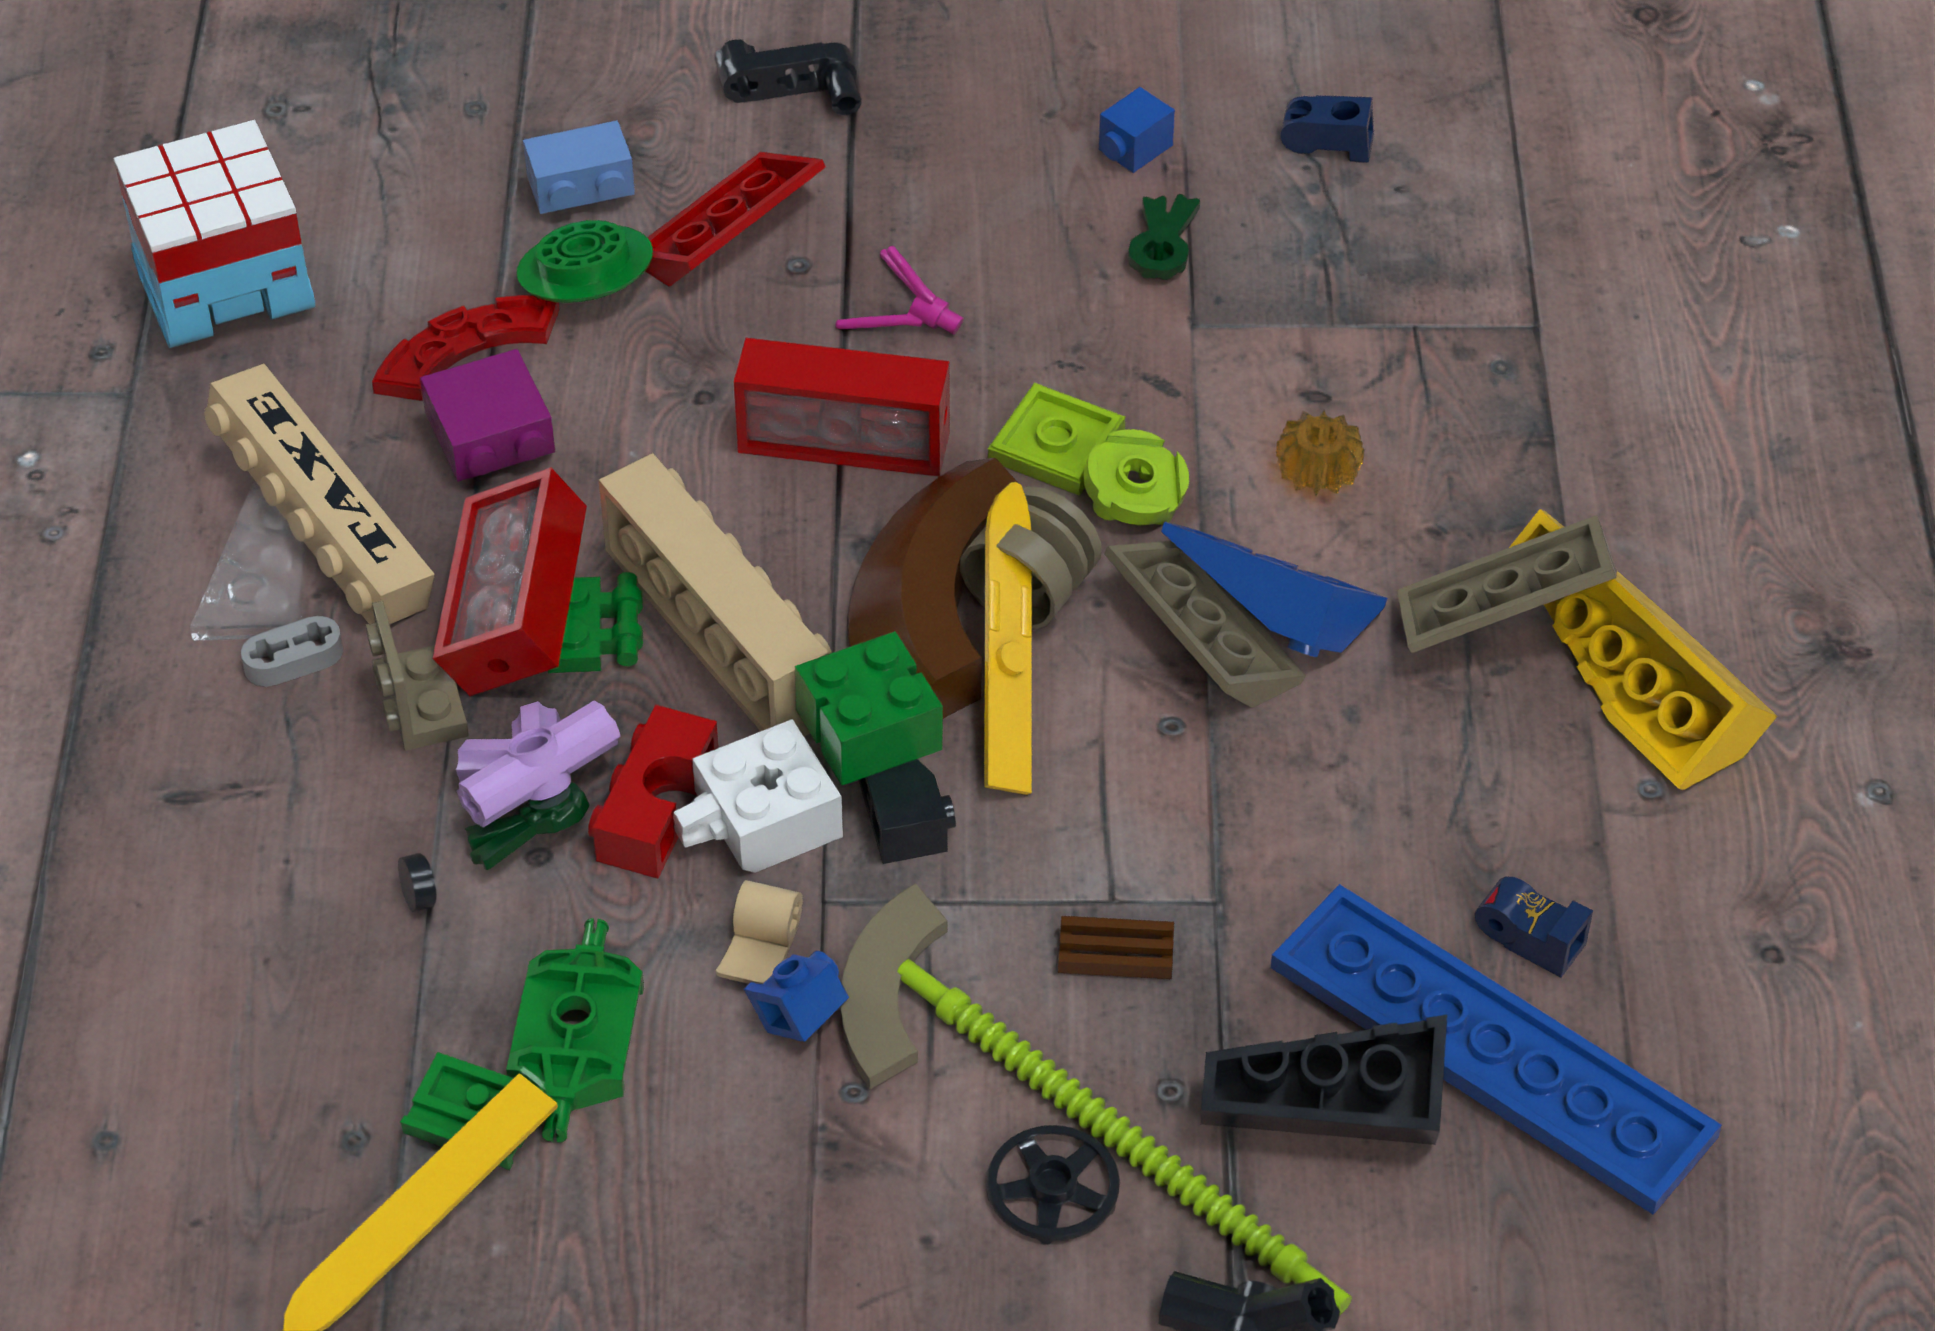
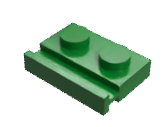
[400,1052,544,1170]

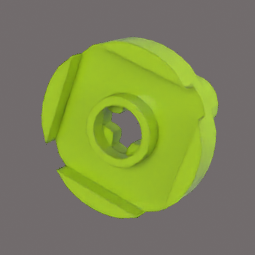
[1083,429,1189,525]

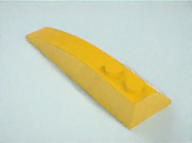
[1509,509,1778,790]

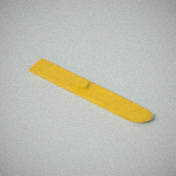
[984,482,1032,795]
[283,1073,558,1331]

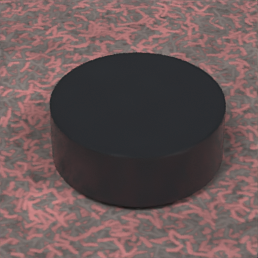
[398,853,436,912]

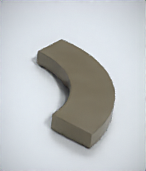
[841,883,948,1089]

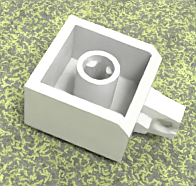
[673,719,843,873]

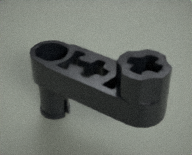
[714,39,862,115]

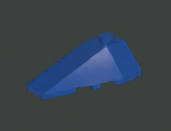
[1161,522,1388,657]

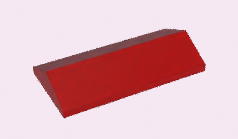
[645,152,826,287]

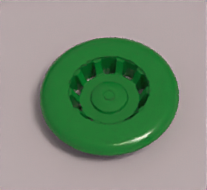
[516,220,653,303]

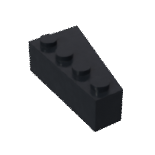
[1201,1015,1447,1145]

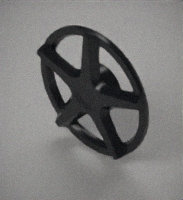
[987,1125,1120,1245]

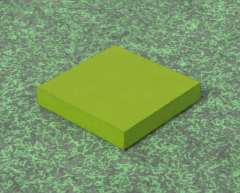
[988,383,1126,496]

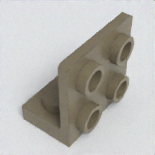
[366,601,469,751]

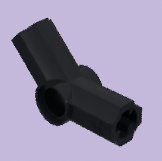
[1159,1271,1340,1331]

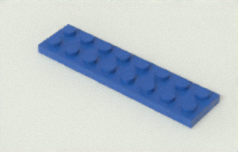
[1271,884,1722,1215]

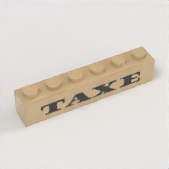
[204,364,435,624]

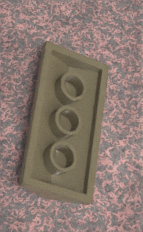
[1397,515,1617,653]
[1104,541,1306,708]

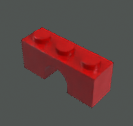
[588,704,719,879]

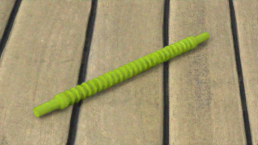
[897,959,1352,1315]

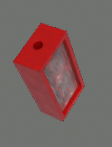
[734,338,950,477]
[432,467,587,696]

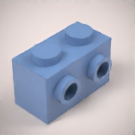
[523,120,635,214]

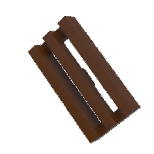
[1058,916,1174,979]

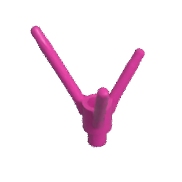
[835,246,964,335]

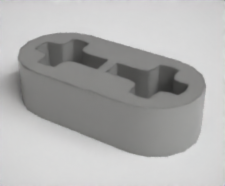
[241,616,343,687]

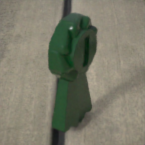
[1128,194,1200,280]
[465,782,590,870]

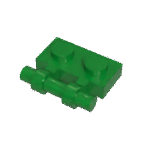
[548,572,643,673]

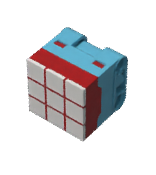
[114,120,315,348]

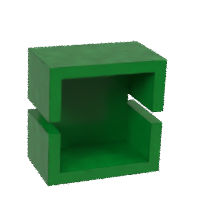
[795,631,943,786]

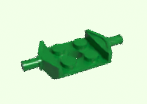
[506,918,644,1143]

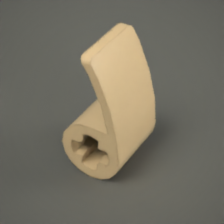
[716,880,803,984]

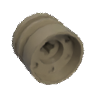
[960,486,1101,630]

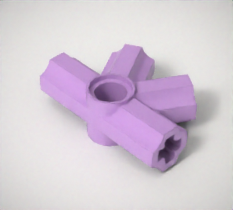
[456,701,621,828]

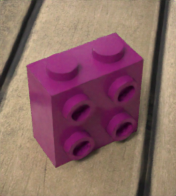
[420,349,555,482]

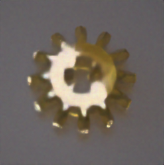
[1276,409,1365,496]

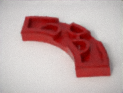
[372,295,560,401]

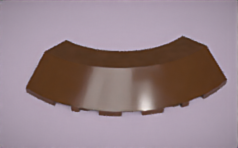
[848,458,1023,719]

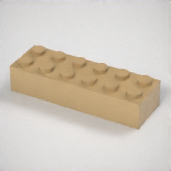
[599,453,832,737]

